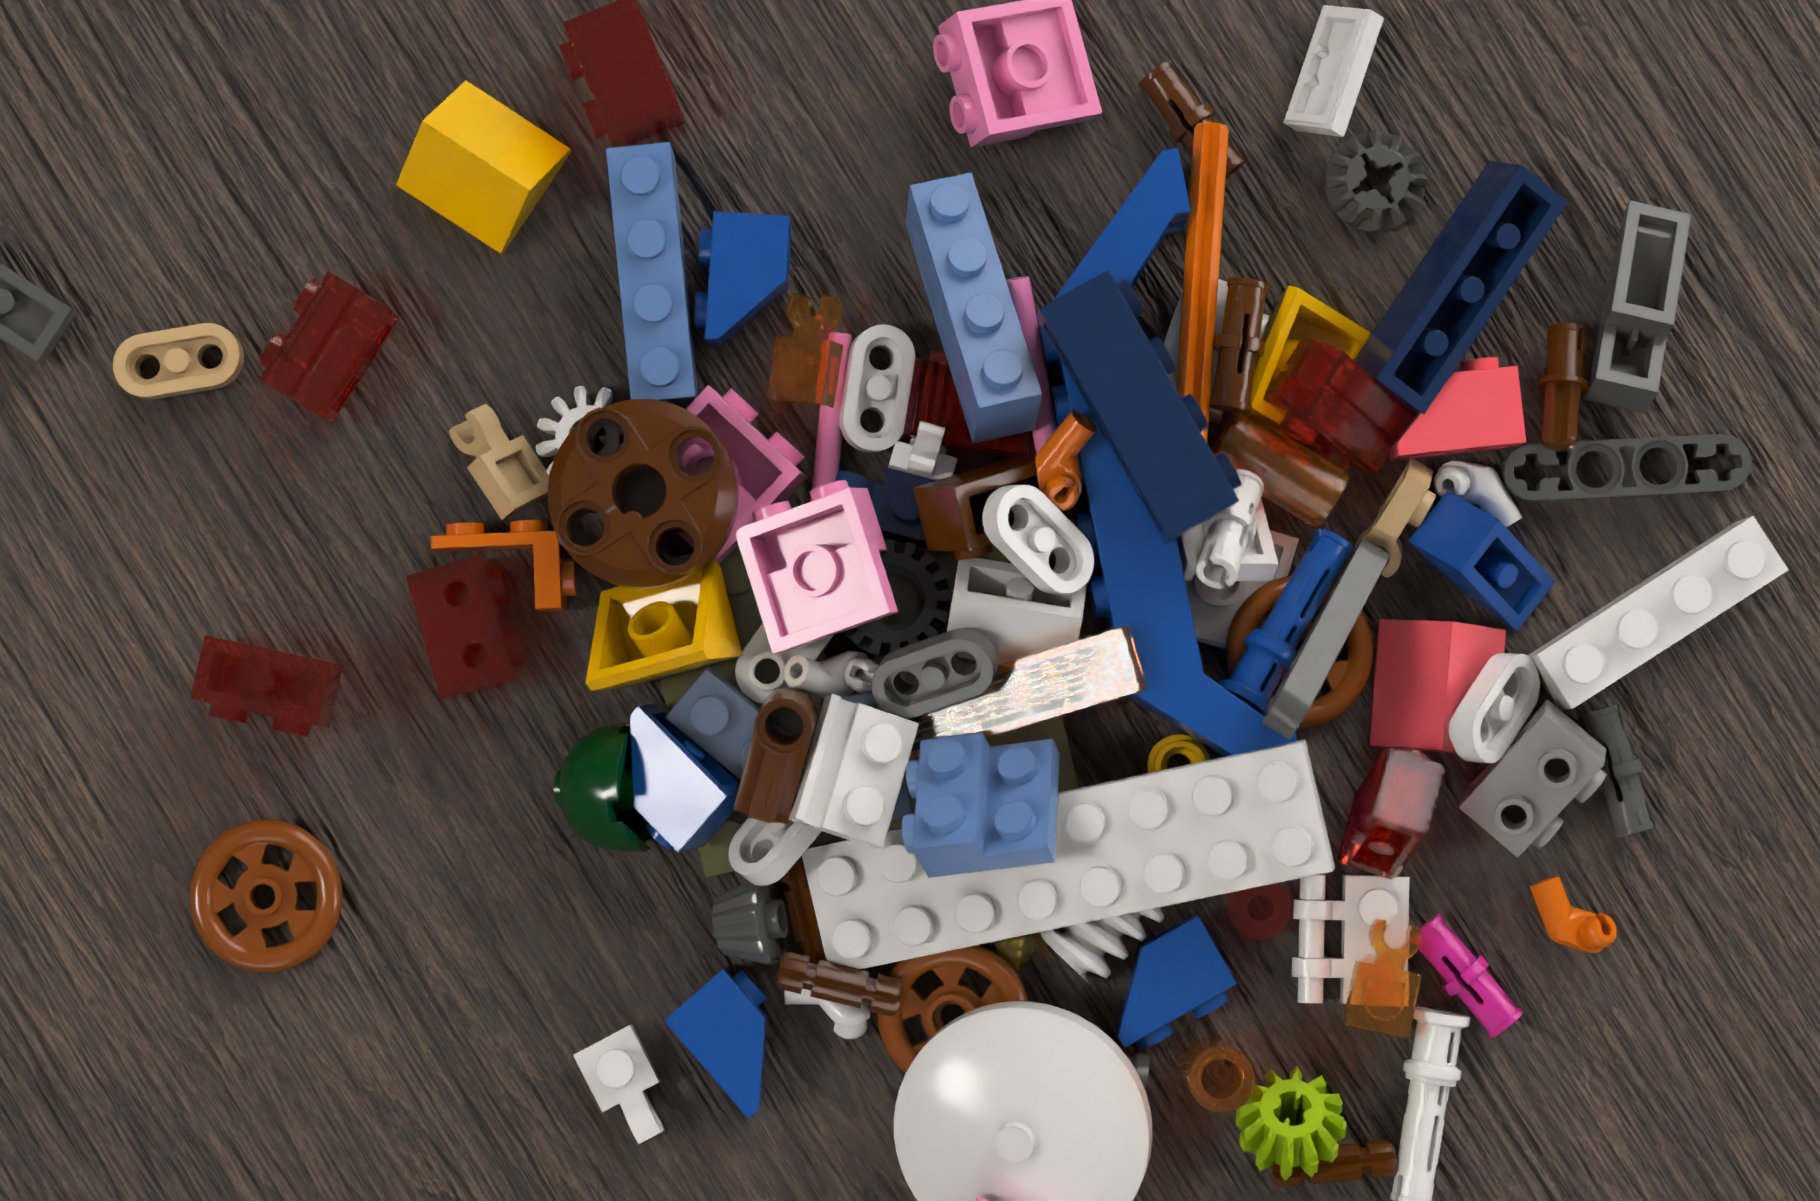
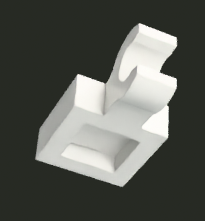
[888,421,957,480]
[573,1025,665,1144]

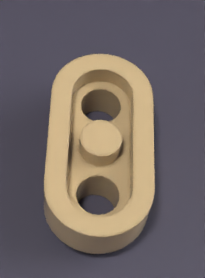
[113,323,244,400]

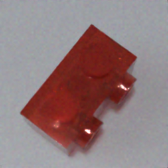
[406,555,528,701]
[190,635,343,737]

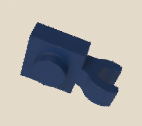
[835,468,937,549]

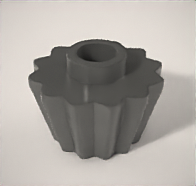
[712,881,789,964]

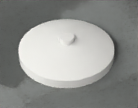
[894,1001,1153,1201]

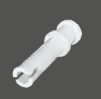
[1390,1006,1470,1201]

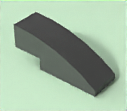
[1583,200,1691,414]

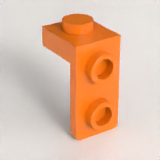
[430,520,578,612]

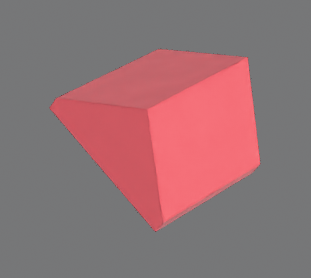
[1368,619,1506,753]

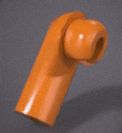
[1035,410,1097,511]
[1529,875,1617,953]

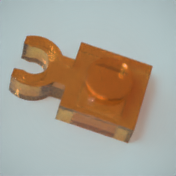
[767,293,843,408]
[1342,918,1422,1038]

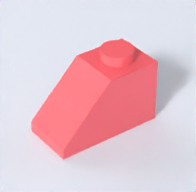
[1389,357,1526,461]

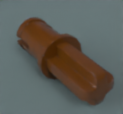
[1537,323,1589,451]

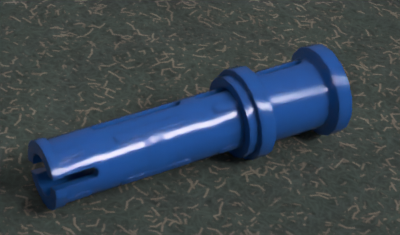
[1219,528,1353,716]

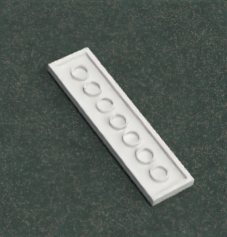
[802,739,1335,969]

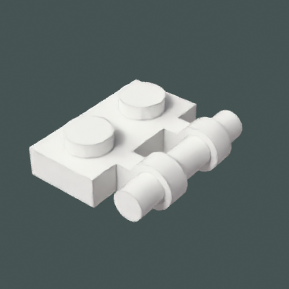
[1292,874,1410,1006]

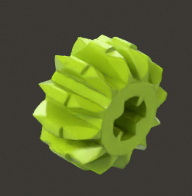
[1236,1066,1347,1181]

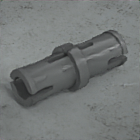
[1579,703,1656,838]

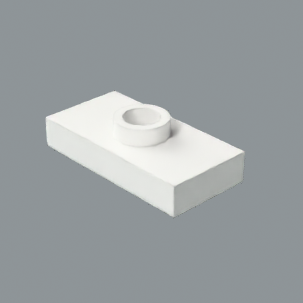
[1283,5,1384,137]

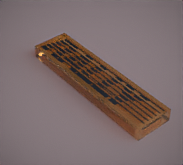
[905,626,1148,760]

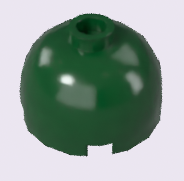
[553,723,655,852]

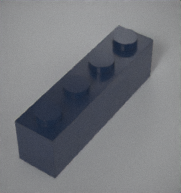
[1347,161,1568,414]
[1036,270,1242,544]

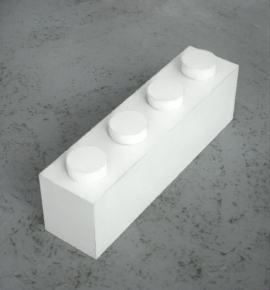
[1528,516,1788,711]

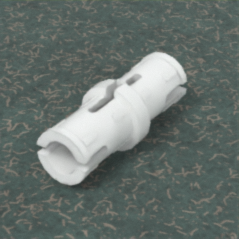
[1195,469,1264,589]

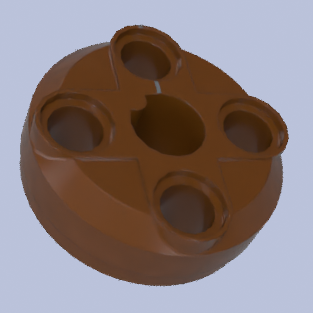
[548,399,739,589]

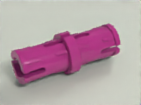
[1408,913,1523,1038]

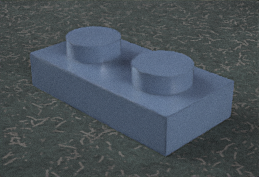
[665,665,793,780]

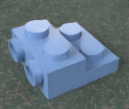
[902,732,1060,878]

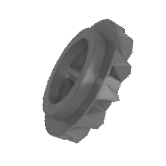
[1325,129,1428,232]

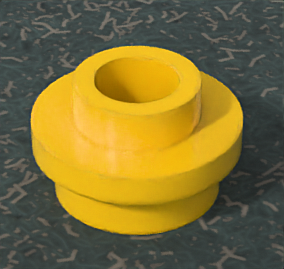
[1147,734,1211,773]

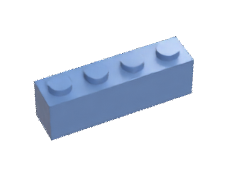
[606,142,698,407]
[905,172,1042,443]

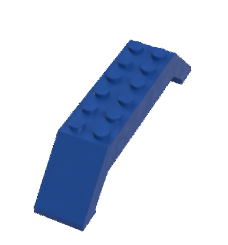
[1038,148,1297,757]

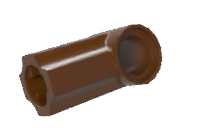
[733,687,818,824]

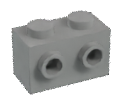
[1459,699,1607,858]

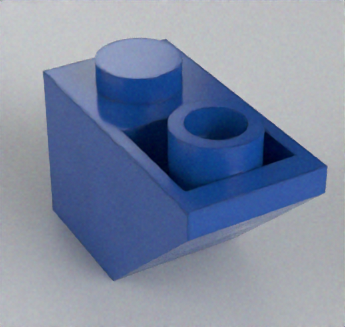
[694,211,792,347]
[1114,914,1237,1051]

